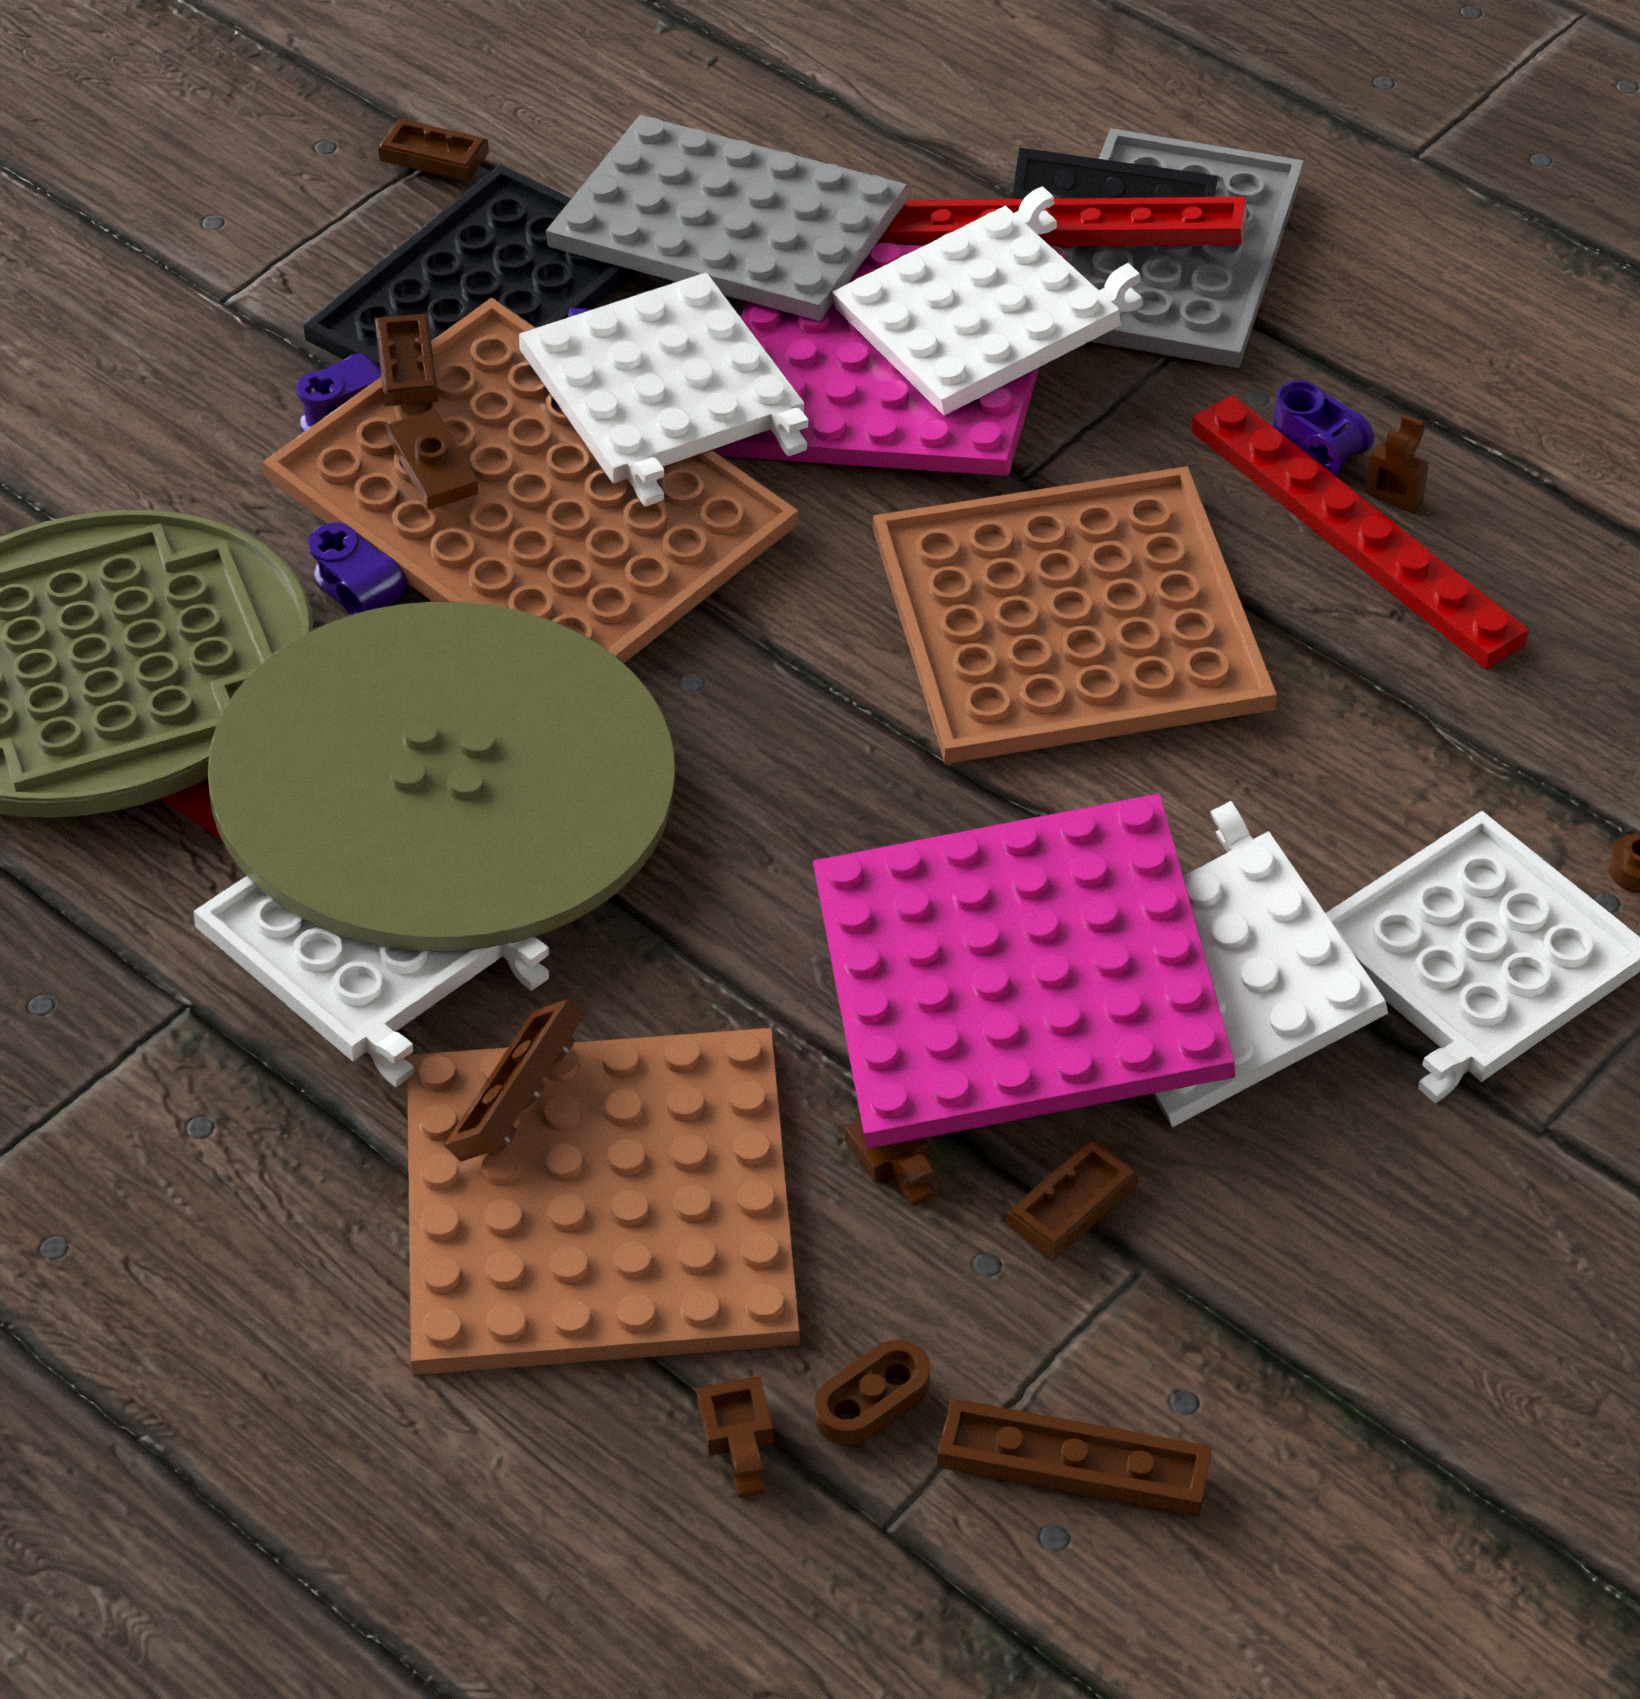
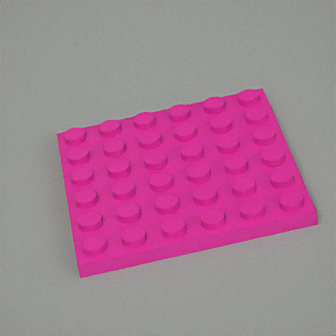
[712,243,1067,476]
[813,793,1236,1149]

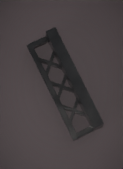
[1011,147,1224,199]

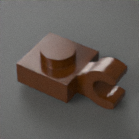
[1366,414,1429,514]
[844,1118,935,1206]
[696,1376,774,1498]

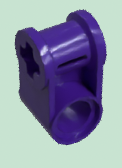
[296,353,381,433]
[1273,380,1374,475]
[308,523,409,615]

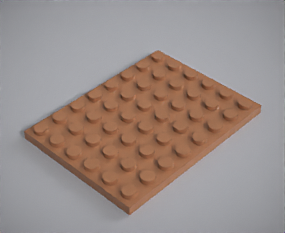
[262,298,799,664]

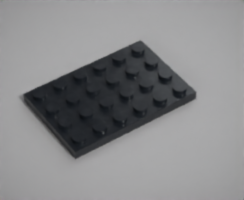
[303,164,636,367]

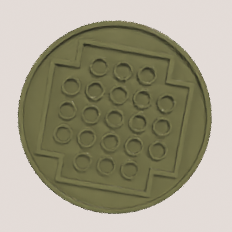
[0,510,315,818]
[208,602,675,951]

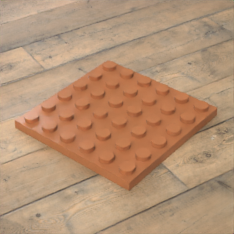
[873,466,1277,764]
[407,1028,800,1375]

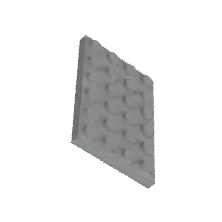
[546,115,908,321]
[1063,128,1304,368]

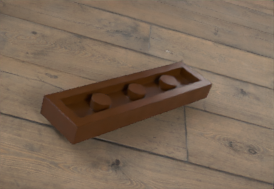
[937,1398,1212,1517]

